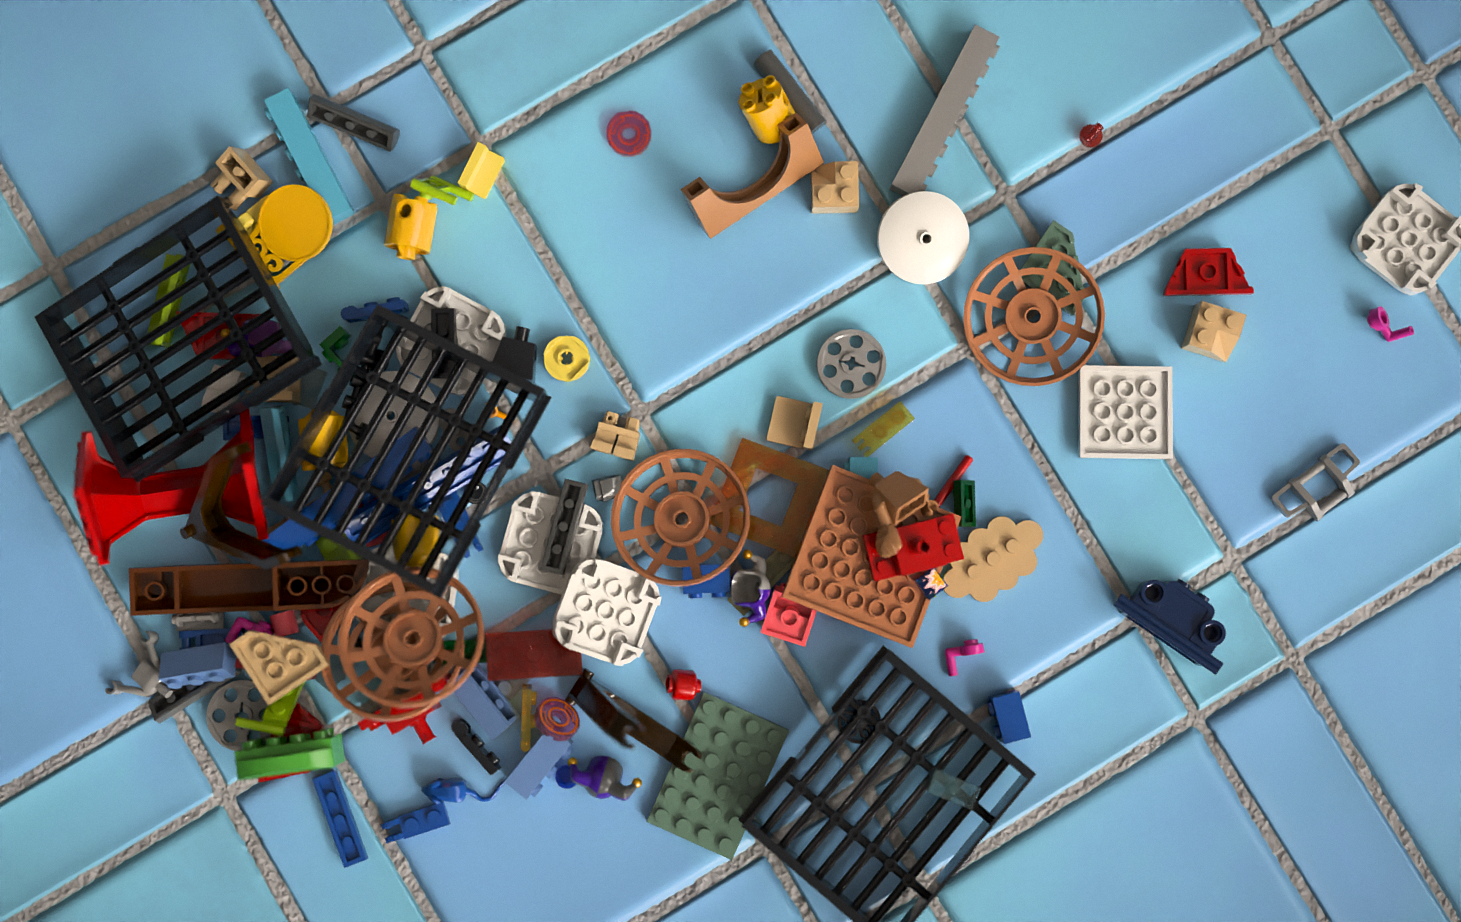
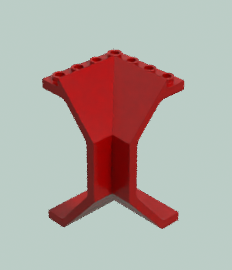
[73,409,268,565]

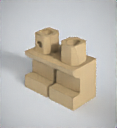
[590,411,641,461]

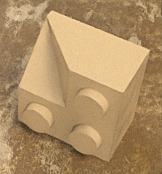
[811,161,859,214]
[1181,301,1246,362]

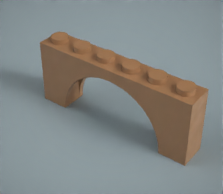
[680,113,824,239]

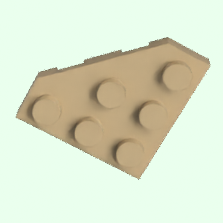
[229,630,331,705]

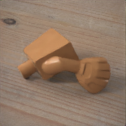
[869,471,938,558]

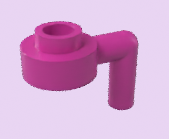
[1367,306,1414,342]
[225,617,274,644]
[945,639,984,676]

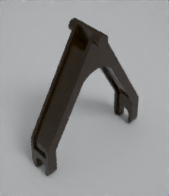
[180,441,302,569]
[565,668,702,773]

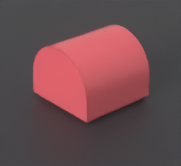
[270,610,300,637]

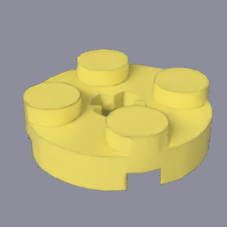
[544,336,591,382]

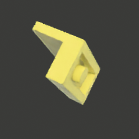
[457,142,505,199]

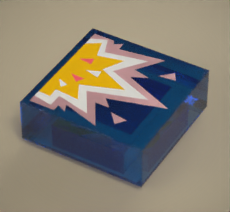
[914,568,948,600]

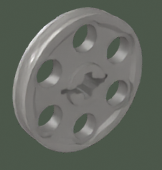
[817,329,886,399]
[206,680,271,751]

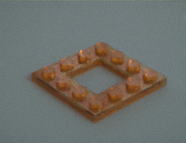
[710,438,829,557]

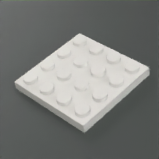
[1078,365,1173,459]

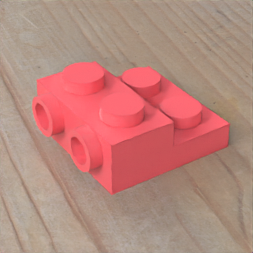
[760,583,817,647]

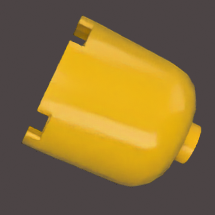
[391,514,439,567]

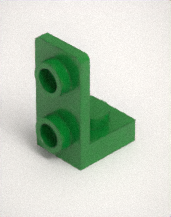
[319,326,351,371]

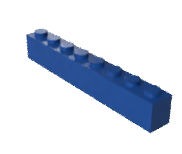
[262,426,434,562]

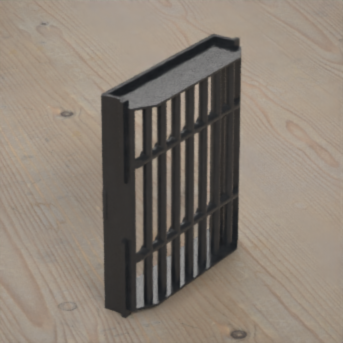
[34,195,323,483]
[261,304,552,599]
[738,645,1036,922]

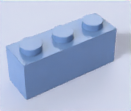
[158,642,237,689]
[453,663,521,740]
[505,724,574,800]

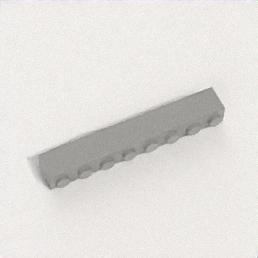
[889,24,1000,196]

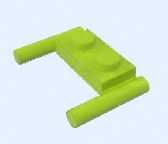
[410,175,474,206]
[235,681,306,736]

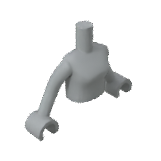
[105,631,173,698]

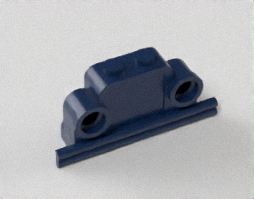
[1114,579,1226,675]

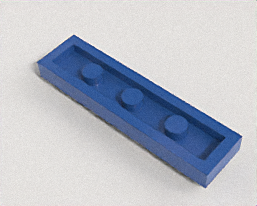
[312,769,368,868]

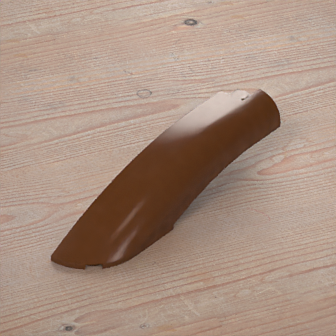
[129,559,369,616]

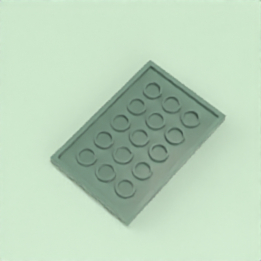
[646,692,789,860]

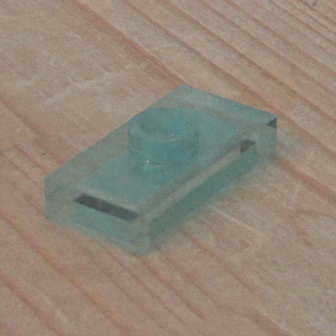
[927,769,981,810]

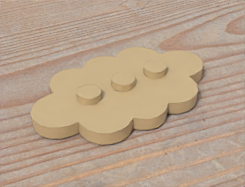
[942,516,1043,602]

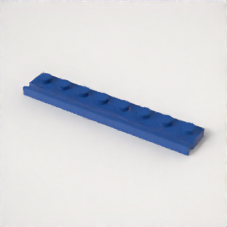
[338,425,511,545]

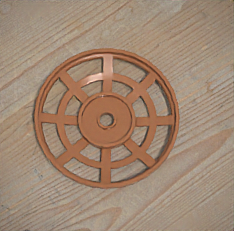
[963,247,1105,386]
[611,449,750,587]
[338,567,484,708]
[321,581,464,722]

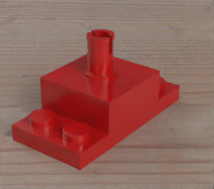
[862,514,964,581]
[358,672,451,744]

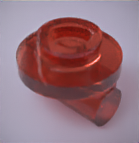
[1079,122,1104,148]

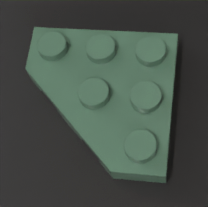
[1021,220,1084,316]

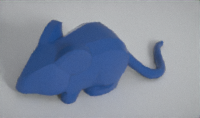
[421,778,506,804]

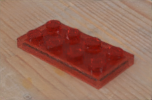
[485,629,583,682]

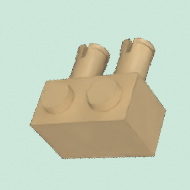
[210,146,273,211]

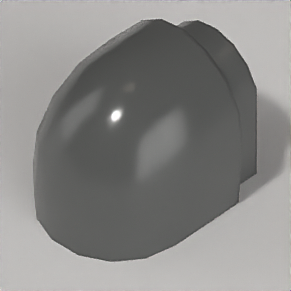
[592,475,622,502]

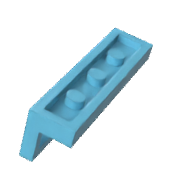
[259,405,299,502]

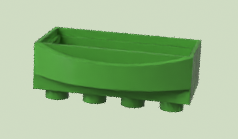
[234,728,345,781]

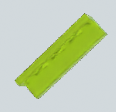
[147,254,190,348]

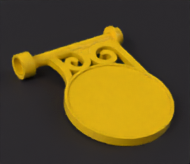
[216,184,333,289]

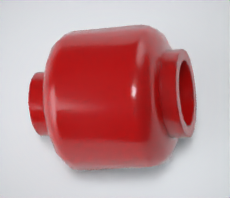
[665,669,701,701]

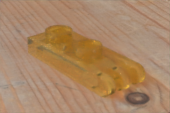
[852,401,915,457]
[521,684,537,752]

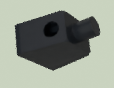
[492,326,537,383]

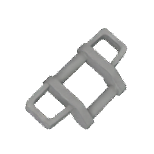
[1271,443,1360,522]

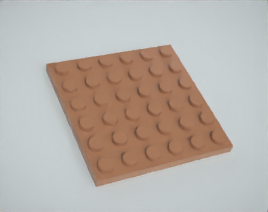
[781,465,961,648]

